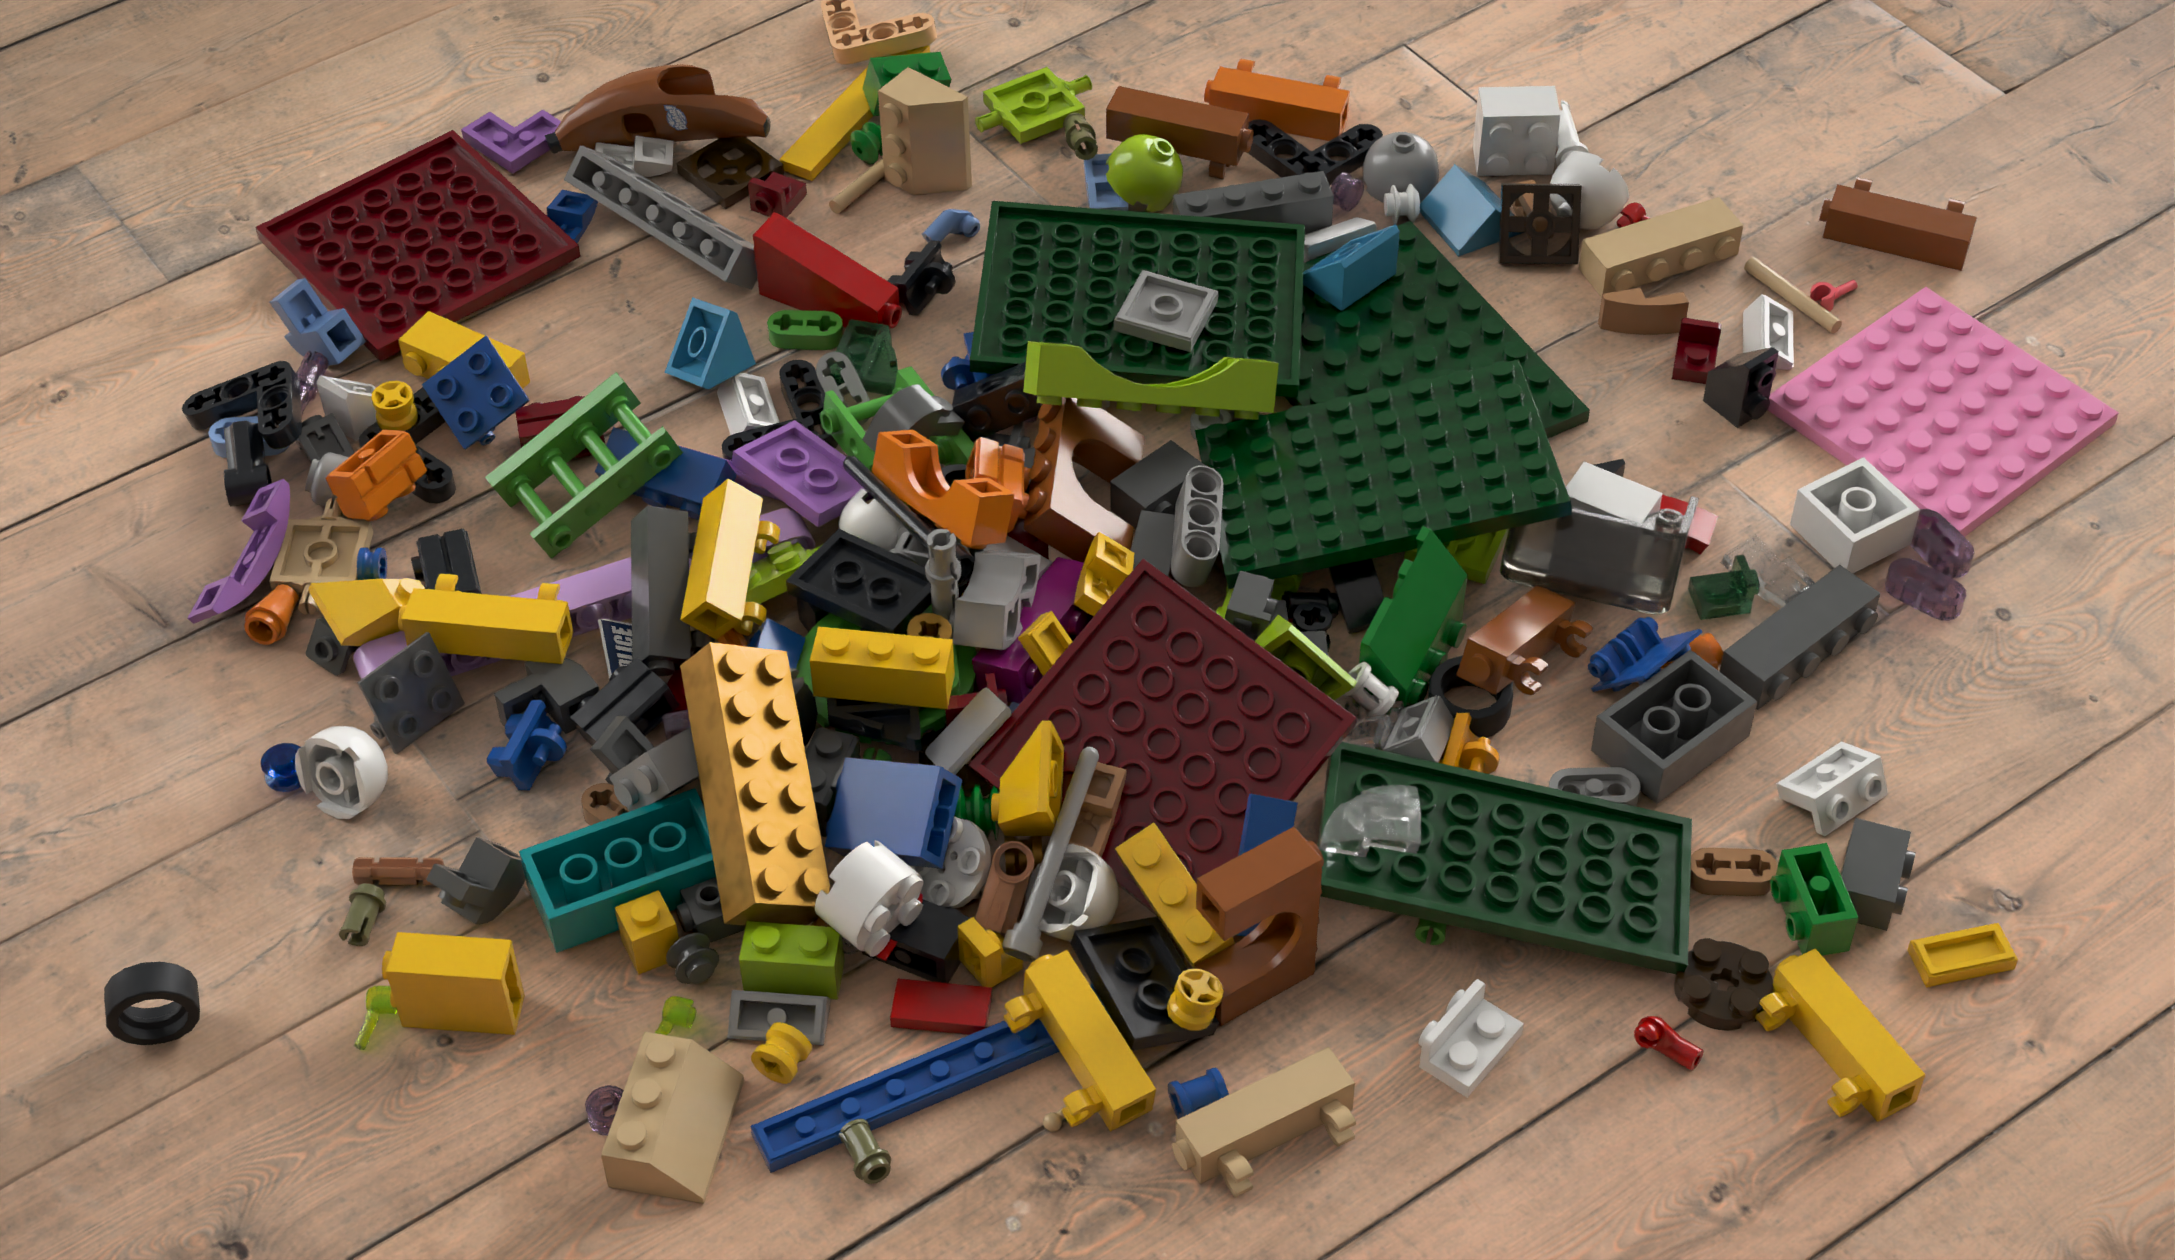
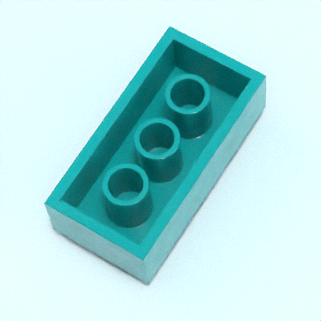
[519,788,716,953]

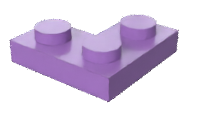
[461,110,561,174]

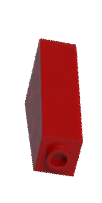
[753,212,902,341]

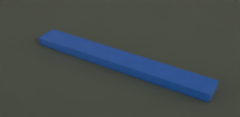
[750,984,1115,1173]

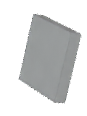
[1114,270,1218,352]

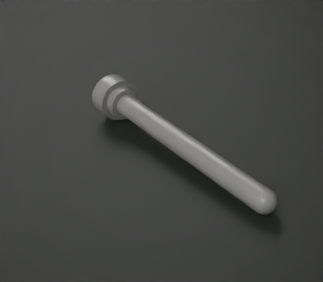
[1002,747,1099,962]

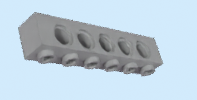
[564,145,757,289]

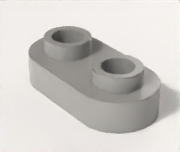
[1549,767,1641,806]

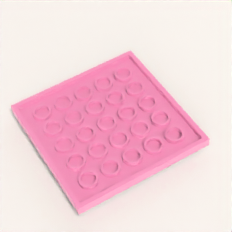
[1767,287,2119,542]

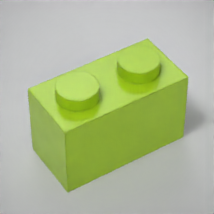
[739,921,845,1000]

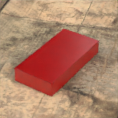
[890,978,992,1035]

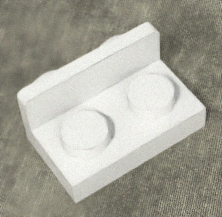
[1776,741,1888,836]
[1418,979,1524,1098]

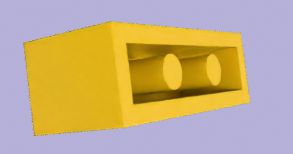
[398,311,530,389]
[810,626,955,709]
[1115,823,1235,969]

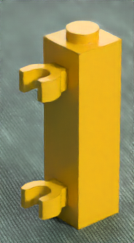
[680,479,780,640]
[398,574,574,664]
[1755,948,1926,1122]
[1003,950,1156,1132]

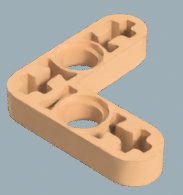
[821,0,937,64]

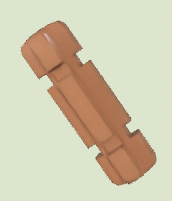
[352,857,444,885]

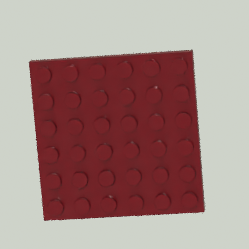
[255,130,581,361]
[969,558,1357,916]

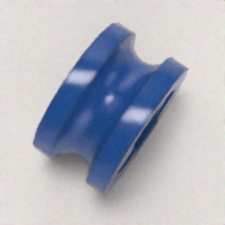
[357,547,387,580]

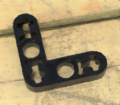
[1248,119,1383,186]
[722,360,838,461]
[182,361,302,449]
[359,387,456,504]

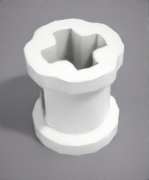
[1343,662,1399,721]

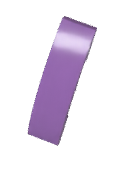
[187,479,290,624]

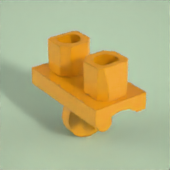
[1439,713,1500,774]

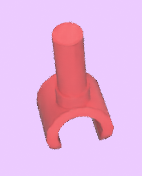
[1810,280,1858,312]

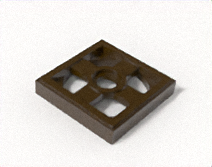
[676,137,784,209]
[1498,183,1582,264]

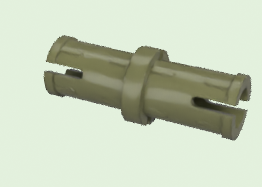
[1063,113,1098,160]

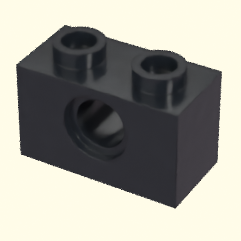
[952,362,1042,442]

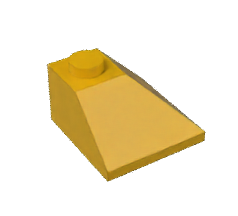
[308,578,425,646]
[991,721,1064,836]

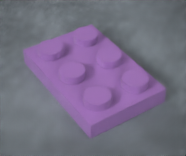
[732,420,873,527]

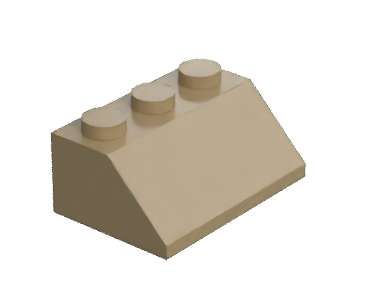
[878,67,972,195]
[601,1032,744,1204]

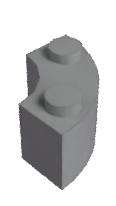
[949,550,1041,650]

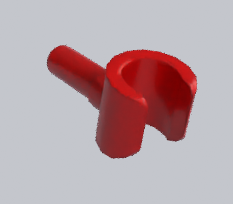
[1616,202,1650,228]

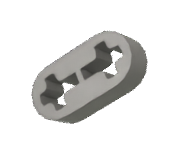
[816,351,870,425]

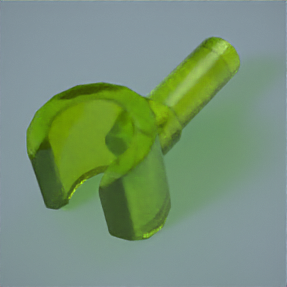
[354,986,397,1050]
[655,996,697,1035]

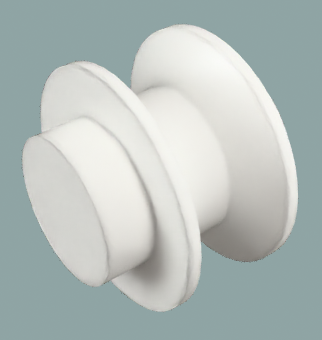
[1384,184,1420,224]

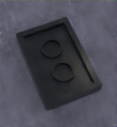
[786,529,932,635]
[1070,916,1219,1051]

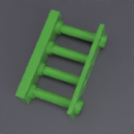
[820,366,974,508]
[485,372,683,559]

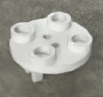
[909,817,991,908]

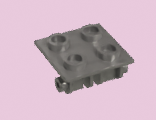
[357,632,465,754]

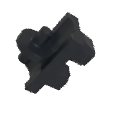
[888,240,956,315]

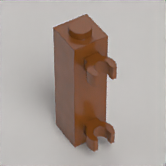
[1106,86,1254,180]
[1819,177,1977,271]
[1457,585,1593,695]

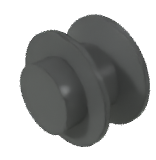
[666,933,719,984]

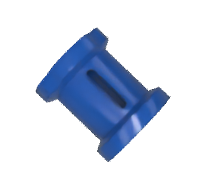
[1168,1067,1229,1119]

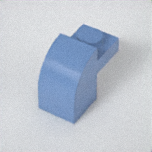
[269,278,366,366]

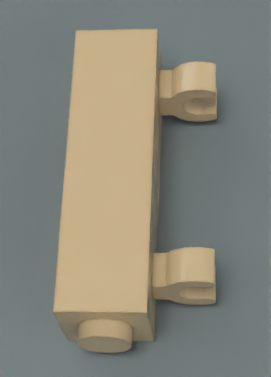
[1172,1047,1356,1197]

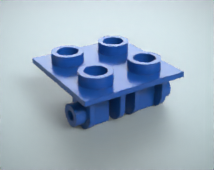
[422,335,530,450]
[1588,617,1702,692]

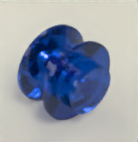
[260,743,301,792]

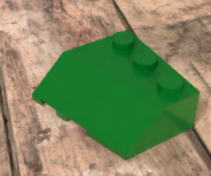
[1359,526,1467,718]

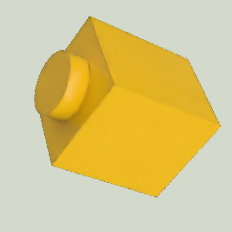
[615,890,679,975]

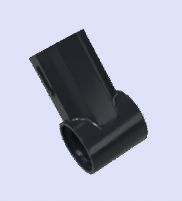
[224,421,272,507]

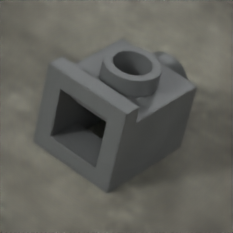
[1225,571,1278,641]
[676,877,746,943]

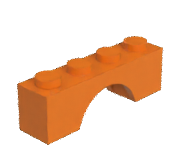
[872,430,1015,549]

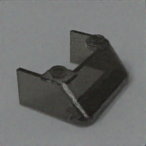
[1500,496,1699,614]

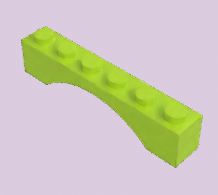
[1023,341,1279,420]

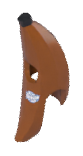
[545,64,771,154]

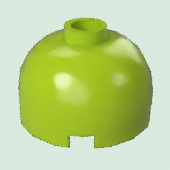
[1105,134,1183,212]

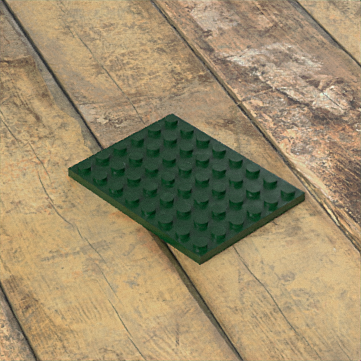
[970,201,1305,398]
[1285,221,1590,438]
[1195,359,1573,589]

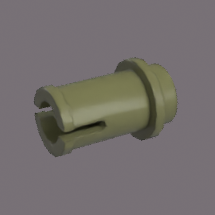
[339,883,386,946]
[839,1119,892,1184]

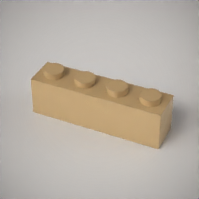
[1579,197,1743,298]

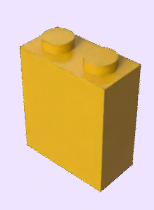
[382,932,525,1035]

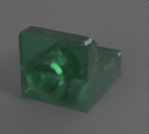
[1688,555,1760,620]

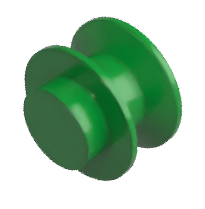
[850,122,883,164]

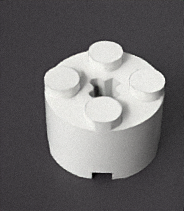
[815,840,924,957]

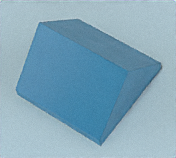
[1420,164,1525,257]
[1303,224,1400,311]
[664,297,756,390]

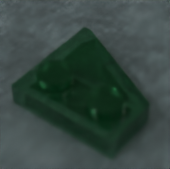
[826,319,898,395]

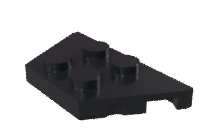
[827,628,922,751]

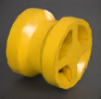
[371,381,418,431]
[1167,969,1224,1031]
[751,1022,812,1084]

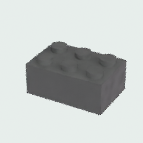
[1591,649,1757,804]

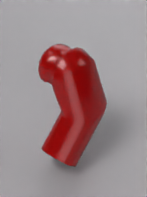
[1634,1016,1704,1071]

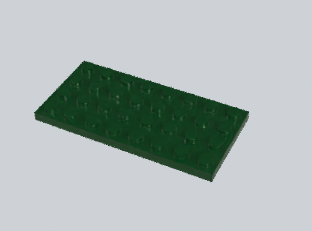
[1317,742,1692,975]

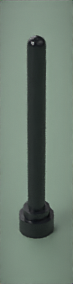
[843,456,975,584]

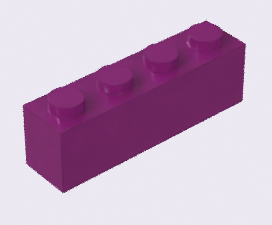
[972,557,1094,704]

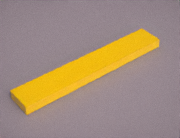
[779,45,930,181]

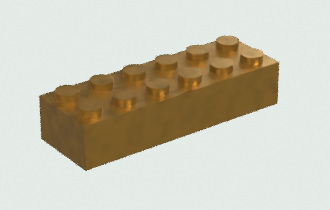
[680,642,831,925]

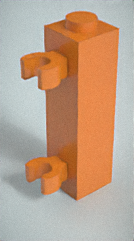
[1204,59,1350,141]

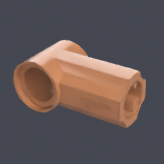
[975,840,1034,934]

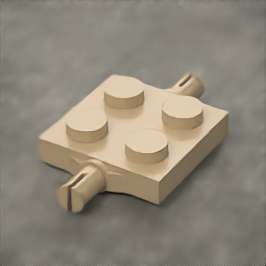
[269,498,373,615]

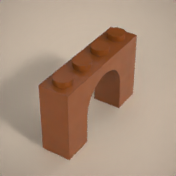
[1023,397,1145,562]
[1194,827,1324,1026]

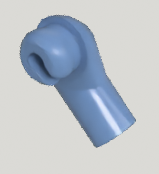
[922,209,980,242]

